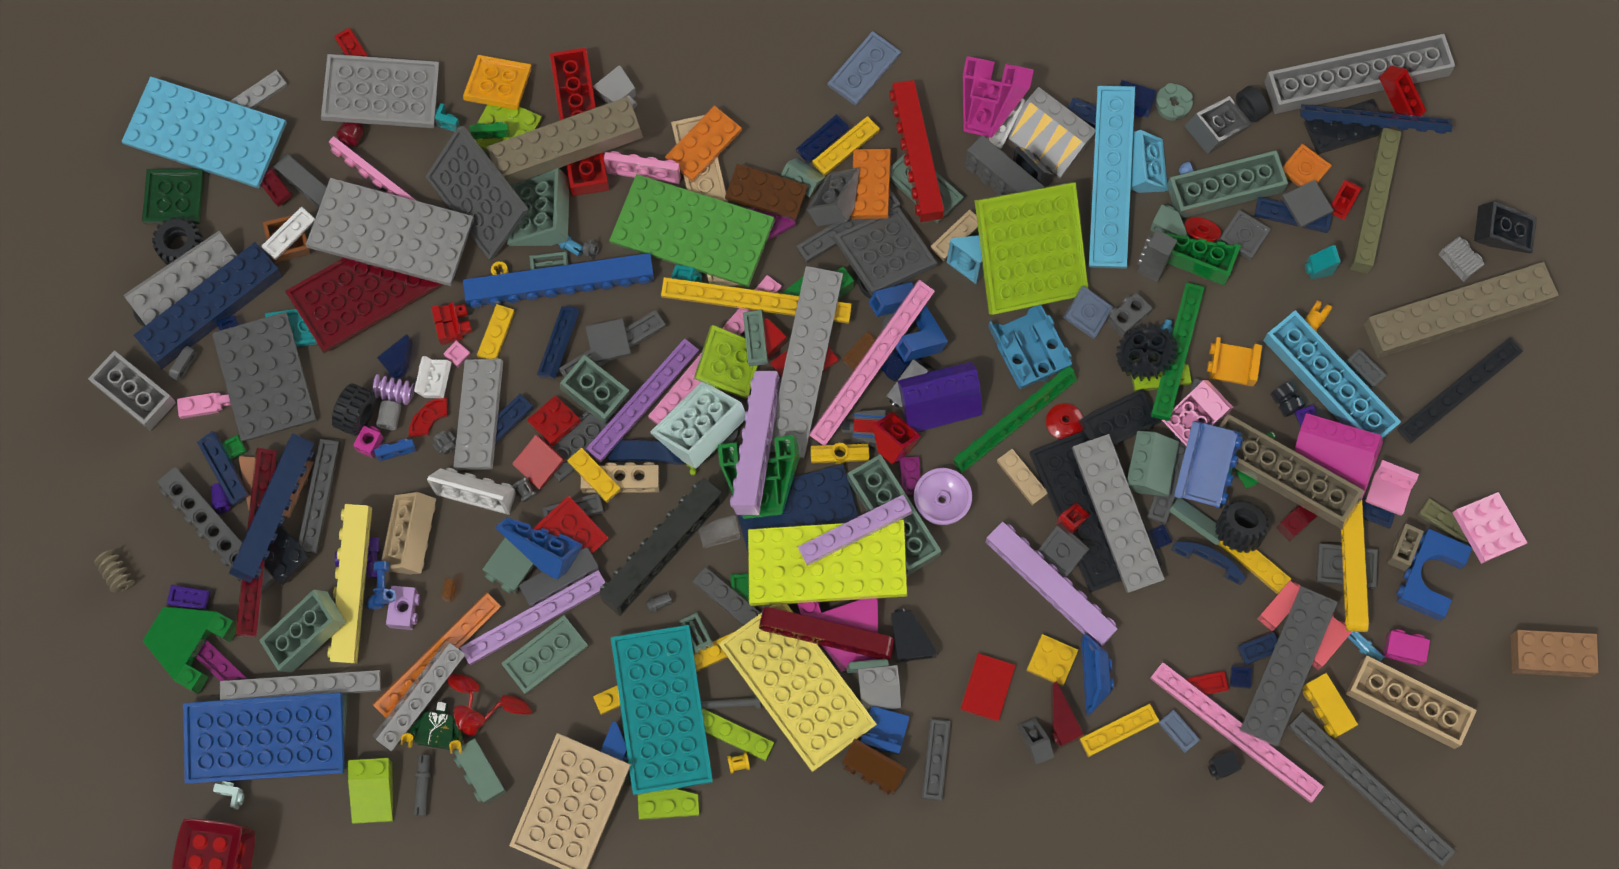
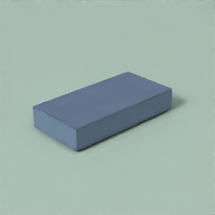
[1158,710,1200,754]

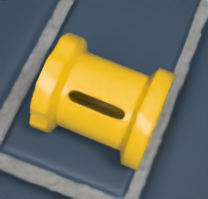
[727,752,750,774]

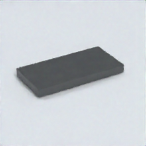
[548,411,609,482]

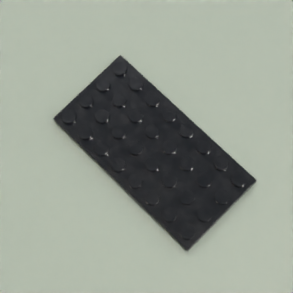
[1029,431,1163,593]

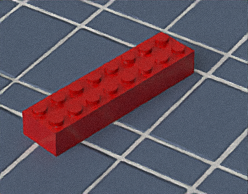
[550,48,609,196]

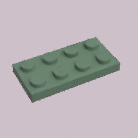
[890,154,964,224]
[501,615,588,695]

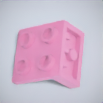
[1366,460,1419,516]

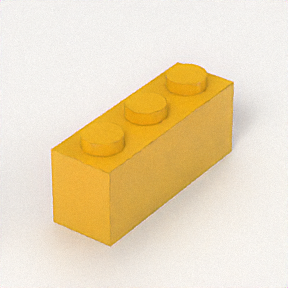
[1302,673,1358,739]

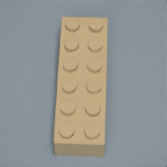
[1346,656,1477,749]

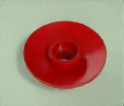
[1184,217,1221,242]
[1046,403,1083,440]

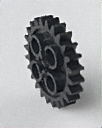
[1116,323,1179,381]

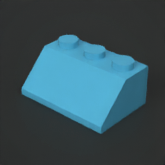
[1131,130,1168,193]
[947,236,984,284]

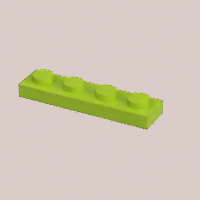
[702,709,774,761]

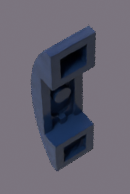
[608,440,685,465]
[1171,542,1246,586]

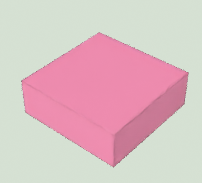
[443,341,471,367]

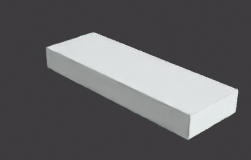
[262,207,315,260]

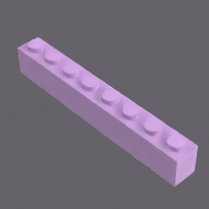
[730,371,781,515]
[985,522,1117,647]

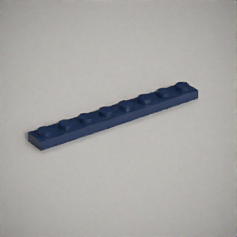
[1300,104,1453,134]

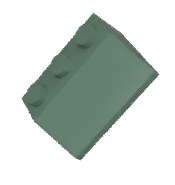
[1127,431,1180,496]

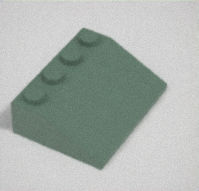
[507,168,570,246]

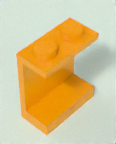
[1207,337,1262,386]

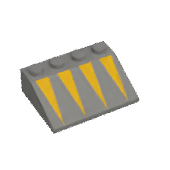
[1007,87,1096,179]

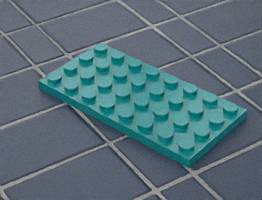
[611,625,713,796]

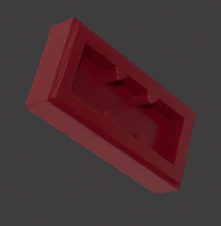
[261,168,292,207]

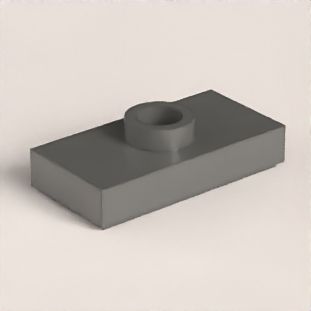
[1345,348,1387,389]

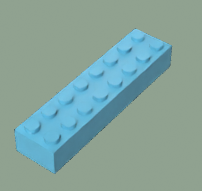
[1263,310,1401,440]

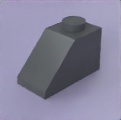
[1017,718,1054,764]

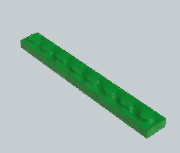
[1151,282,1204,421]
[953,366,1077,474]

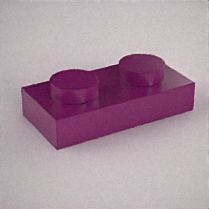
[900,457,920,496]

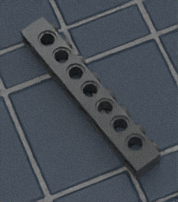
[157,467,277,595]

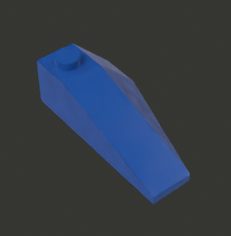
[496,517,583,580]

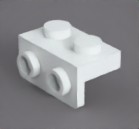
[414,356,452,398]

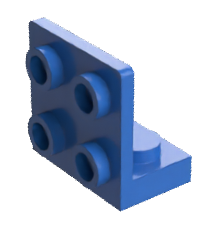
[861,706,909,755]

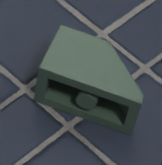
[1150,205,1188,236]

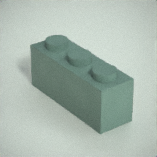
[453,739,507,805]

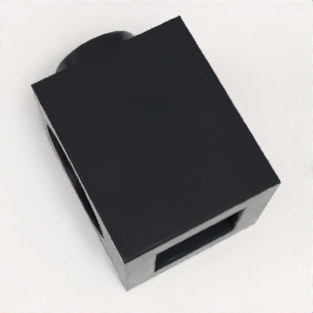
[1208,750,1242,780]

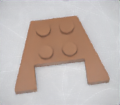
[239,456,315,518]

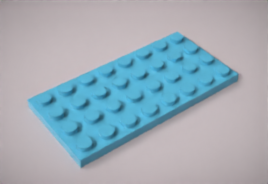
[121,76,287,189]

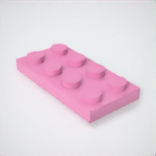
[604,151,681,185]

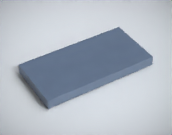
[827,31,901,106]

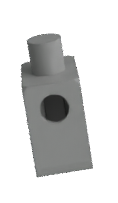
[593,65,637,109]

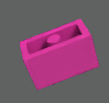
[1383,629,1430,666]

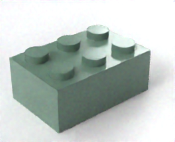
[560,355,629,425]

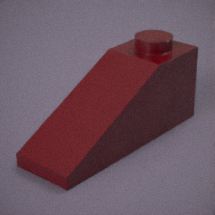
[1276,506,1318,542]
[1051,681,1084,748]

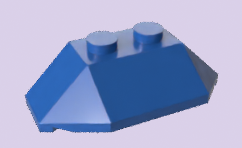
[1081,634,1114,716]

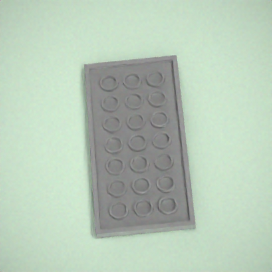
[306,178,474,286]

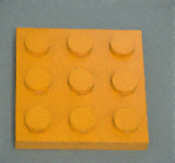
[463,55,532,110]

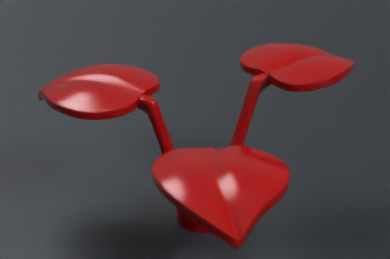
[447,674,533,735]

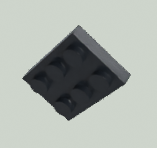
[264,525,311,585]

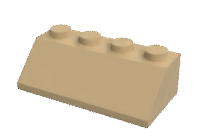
[382,492,436,575]

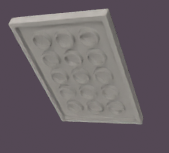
[321,54,439,128]

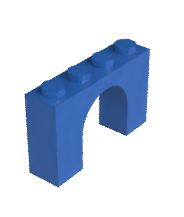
[868,282,948,362]
[1396,529,1472,621]

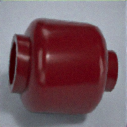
[336,122,364,147]

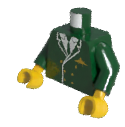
[401,702,464,754]

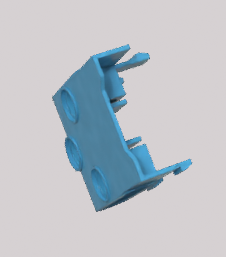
[988,305,1072,390]

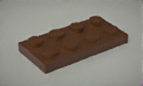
[725,164,808,221]

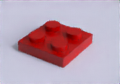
[527,395,581,447]

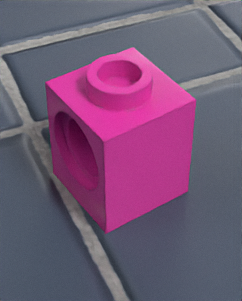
[353,425,384,458]

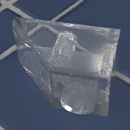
[698,515,741,549]

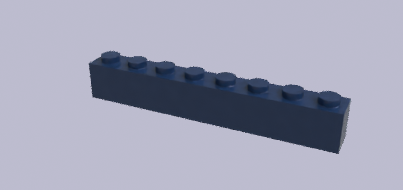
[228,434,314,583]

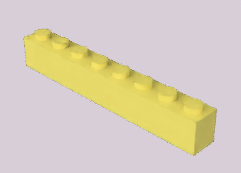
[328,504,372,664]

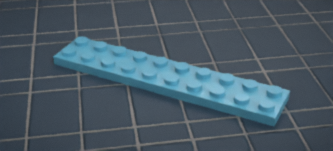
[1089,86,1135,269]

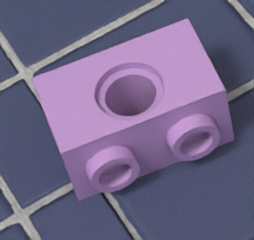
[386,586,420,630]

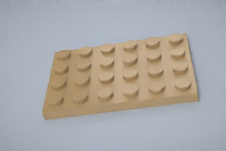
[509,733,631,869]

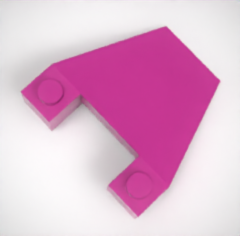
[963,56,1034,138]
[797,598,878,672]

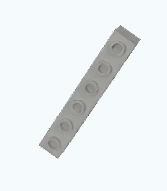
[373,640,465,751]

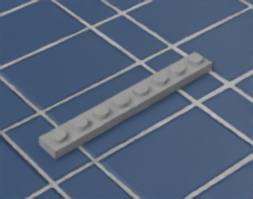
[220,670,381,701]

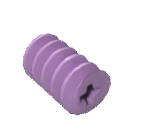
[372,374,415,405]

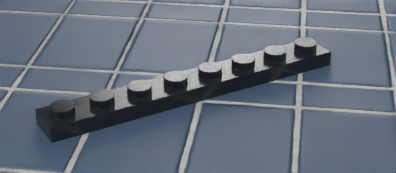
[1397,338,1523,444]

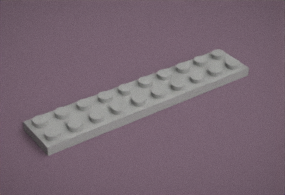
[770,266,843,459]

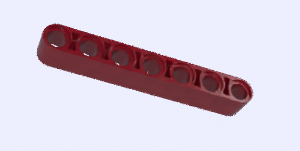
[759,607,894,660]

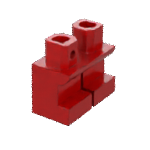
[431,302,472,346]

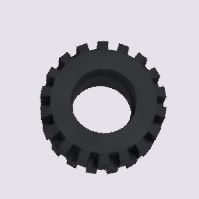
[152,217,204,265]
[332,383,375,436]
[1215,500,1269,553]

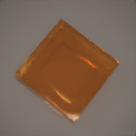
[442,578,456,602]

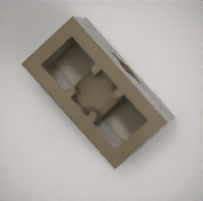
[1387,524,1424,571]

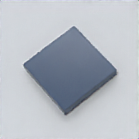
[1063,286,1113,339]

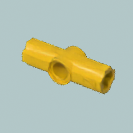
[811,443,869,464]

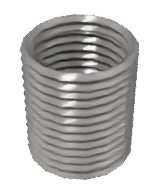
[376,401,402,430]

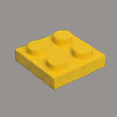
[1026,634,1078,687]

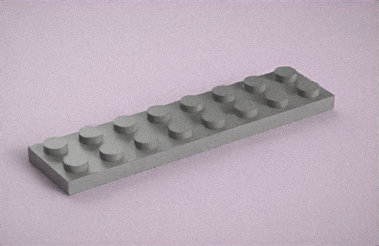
[1072,434,1165,593]

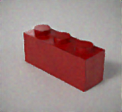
[1379,66,1426,116]

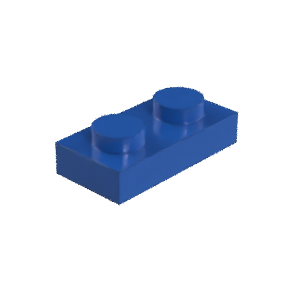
[374,439,417,462]

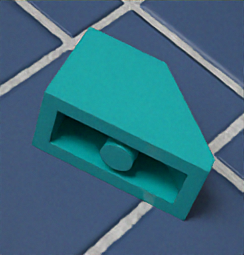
[1305,245,1340,280]

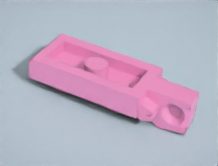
[177,393,231,419]

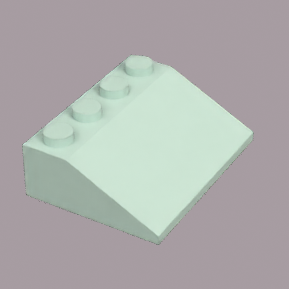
[650,382,745,469]

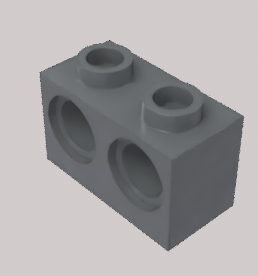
[1107,292,1152,338]

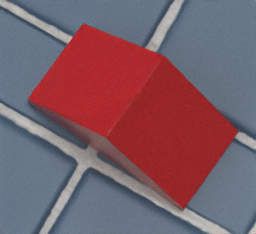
[1331,180,1362,220]
[764,318,787,360]
[1056,502,1090,534]

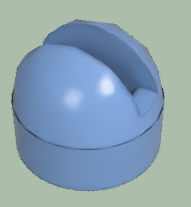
[1179,161,1193,174]

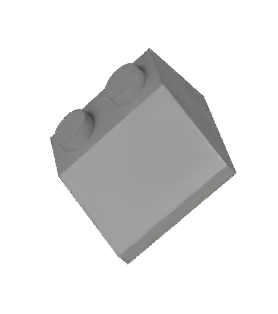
[857,665,901,712]

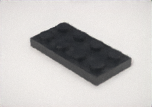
[1304,99,1383,155]
[1078,389,1162,446]

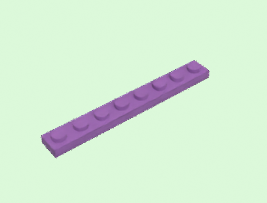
[586,339,699,463]

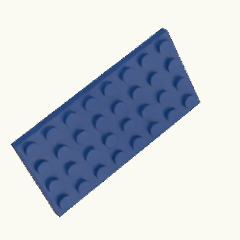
[183,693,345,784]

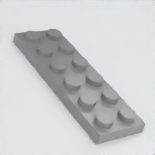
[123,231,237,325]
[453,359,503,470]

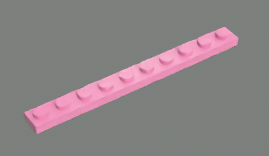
[648,275,782,425]
[809,280,935,445]
[1150,662,1324,803]

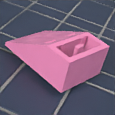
[1162,380,1234,446]

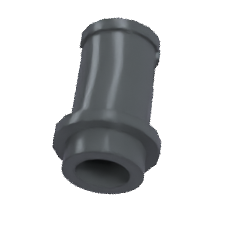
[646,592,672,612]

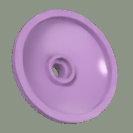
[914,468,972,525]

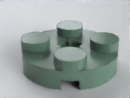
[1155,83,1193,121]

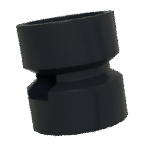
[1270,382,1305,417]

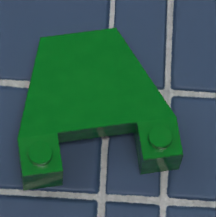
[718,435,800,519]
[143,607,236,695]

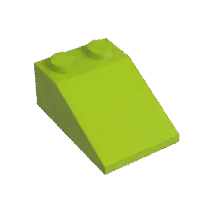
[348,758,393,824]

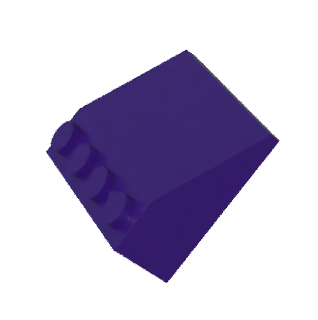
[897,362,982,432]

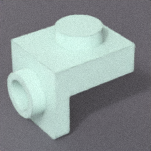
[213,781,244,810]

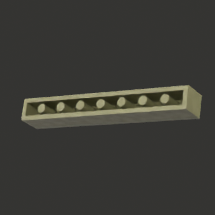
[1350,128,1401,274]

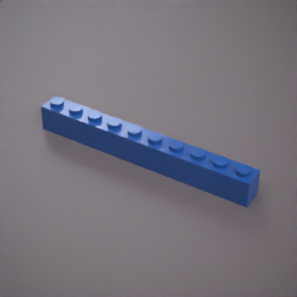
[463,253,654,308]

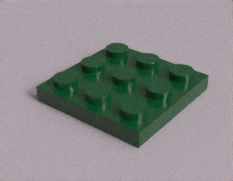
[142,169,204,224]

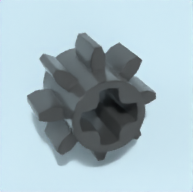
[432,431,456,455]

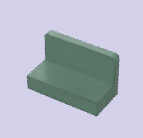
[780,157,826,198]

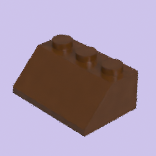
[842,738,907,795]

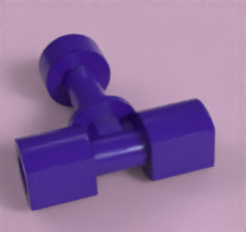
[335,538,380,579]

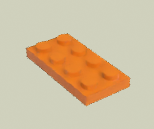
[665,105,742,182]
[850,149,891,219]

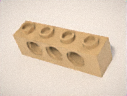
[581,462,659,493]

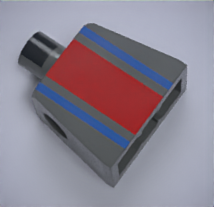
[842,410,886,449]

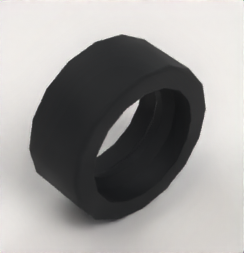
[1236,86,1269,122]

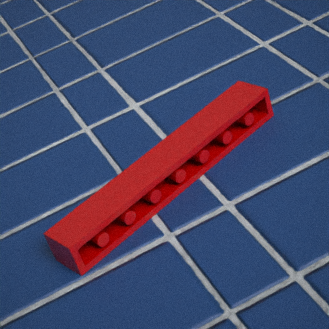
[889,80,944,222]

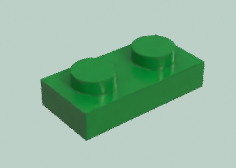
[470,122,510,139]

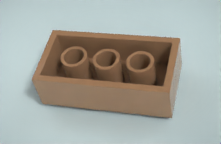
[1511,630,1598,677]

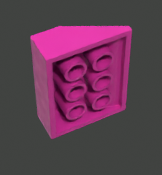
[1295,413,1383,495]

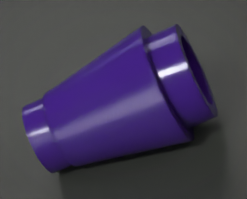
[211,483,231,513]

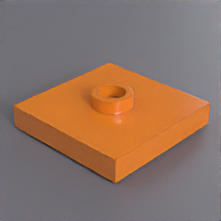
[1282,143,1332,187]

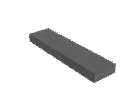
[922,719,950,801]

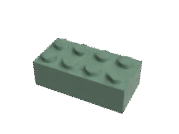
[259,590,346,672]

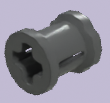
[513,477,537,502]

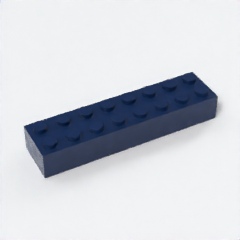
[134,242,283,369]

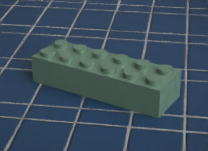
[1167,150,1288,218]
[847,454,942,576]

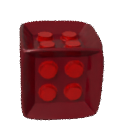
[172,818,255,869]

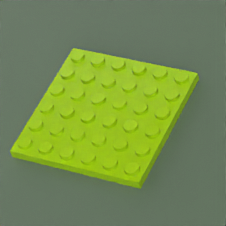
[975,182,1088,315]

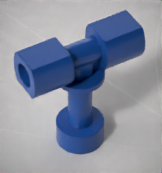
[366,561,396,610]

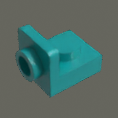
[434,103,460,132]
[671,265,702,283]

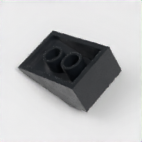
[1013,146,1054,187]
[1474,201,1537,254]

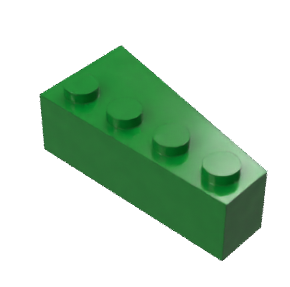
[1164,233,1241,286]

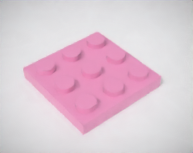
[1452,492,1527,564]

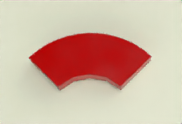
[409,397,448,437]

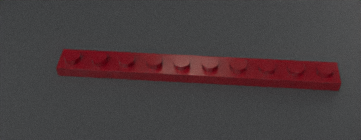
[235,448,277,638]

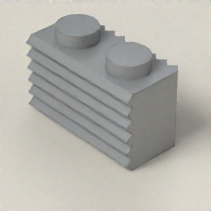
[1438,236,1484,282]

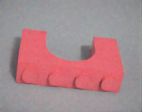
[1257,581,1352,670]

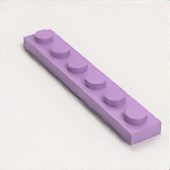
[798,495,913,566]

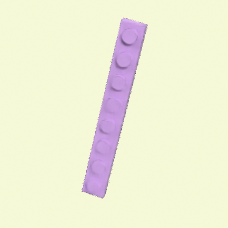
[460,570,605,666]

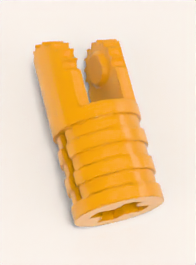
[1304,300,1332,332]

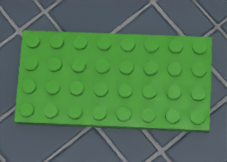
[609,174,775,288]

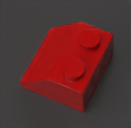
[873,412,921,464]

